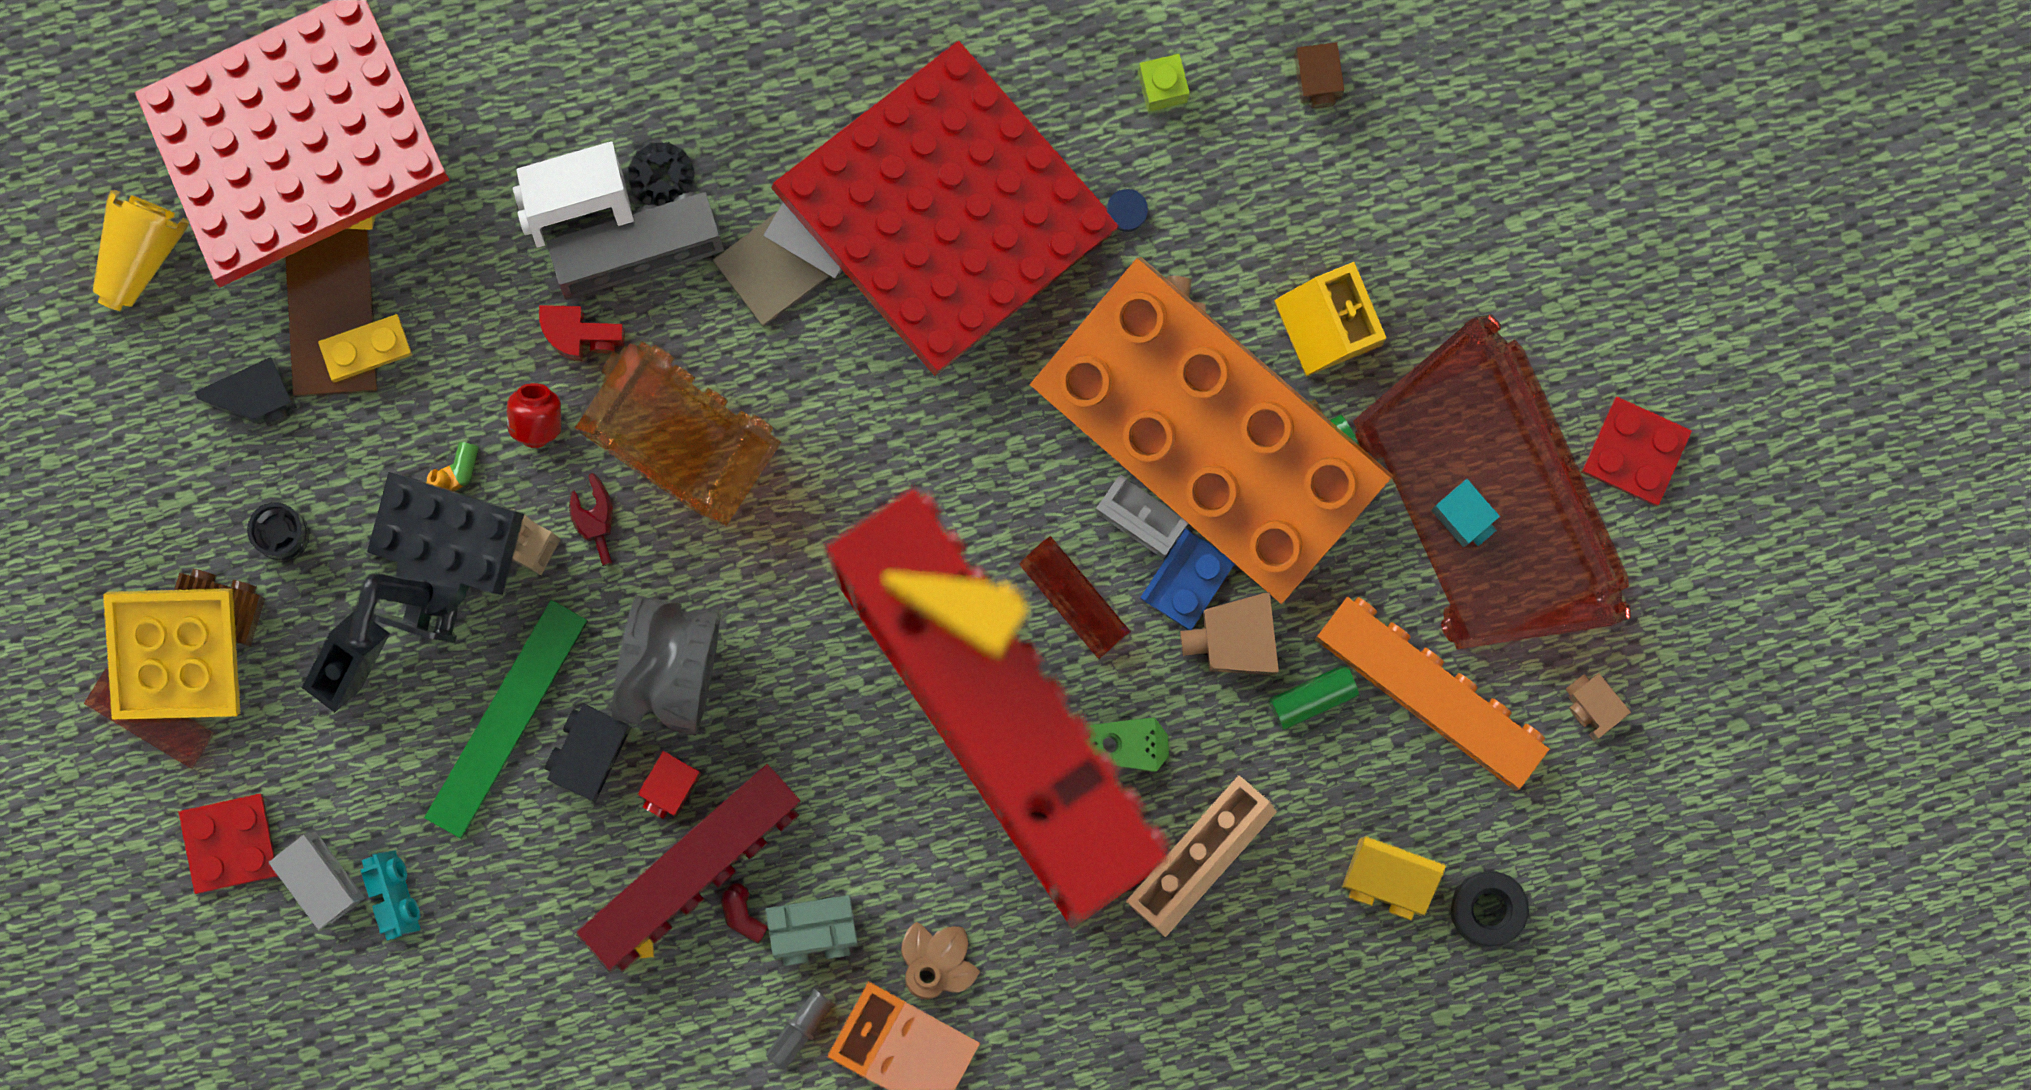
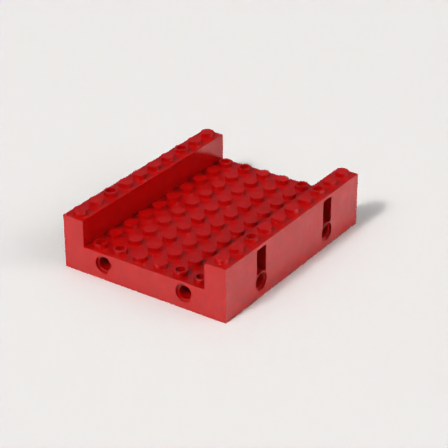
[825,487,1170,929]

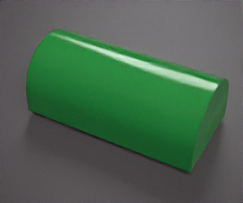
[1268,666,1359,731]

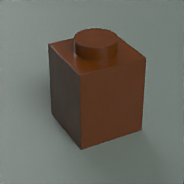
[1294,42,1345,109]

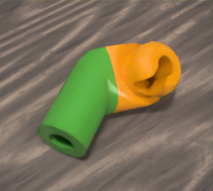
[427,442,479,491]

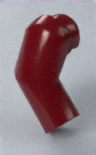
[721,883,768,944]

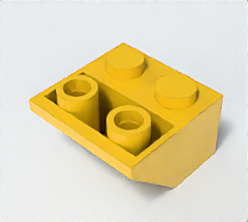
[1274,262,1386,377]

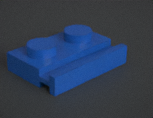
[1140,529,1235,630]

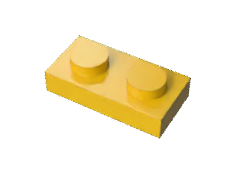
[318,314,412,383]

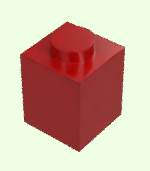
[637,751,702,820]

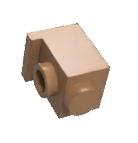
[1565,673,1631,741]

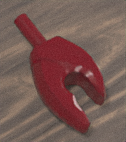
[569,473,613,566]

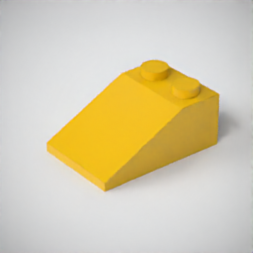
[883,572,1028,661]

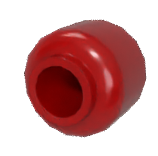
[507,383,562,448]

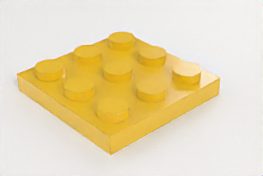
[103,588,241,719]

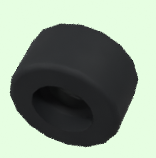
[1450,871,1529,947]

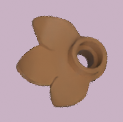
[901,922,980,999]

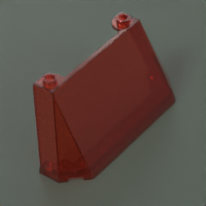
[1353,314,1631,649]

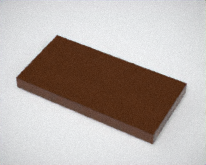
[285,228,378,397]

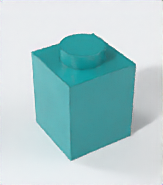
[1431,479,1500,548]

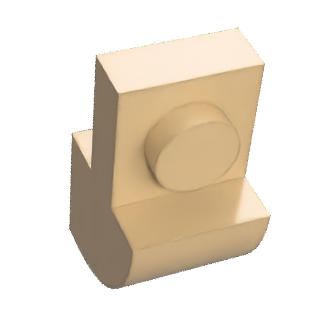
[512,509,561,575]

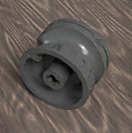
[611,595,721,736]

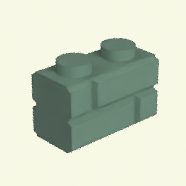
[766,895,858,966]

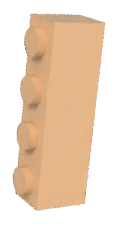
[1126,775,1277,937]

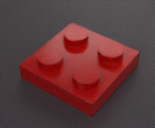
[1581,396,1692,507]
[178,793,278,894]

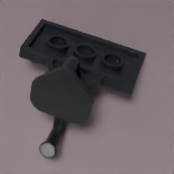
[346,472,525,647]

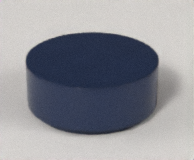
[1106,189,1148,232]

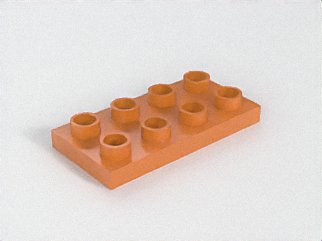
[1029,257,1393,604]

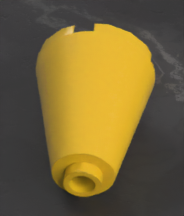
[93,190,189,311]

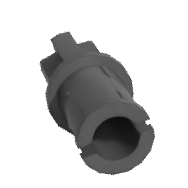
[766,989,835,1069]

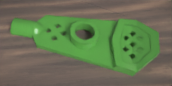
[1088,717,1169,772]

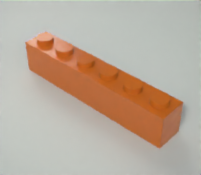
[1315,597,1550,791]

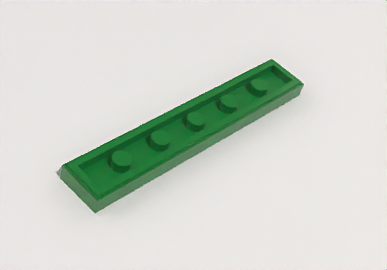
[424,600,588,839]

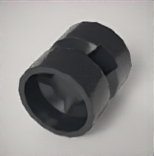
[247,502,310,562]

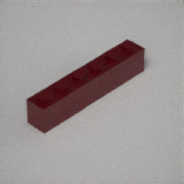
[576,763,801,973]

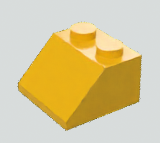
[1342,836,1446,921]

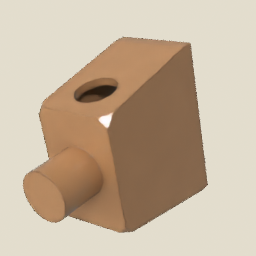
[1180,593,1279,675]

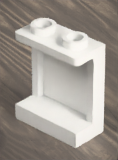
[513,141,634,248]

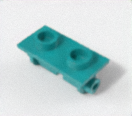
[360,850,421,941]

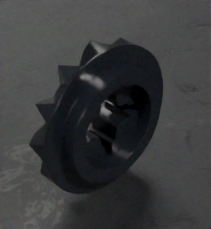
[628,142,694,206]

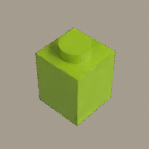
[1138,53,1190,112]

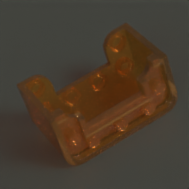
[574,341,782,526]

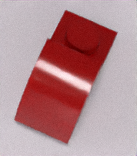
[539,305,625,361]

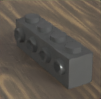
[546,192,724,300]

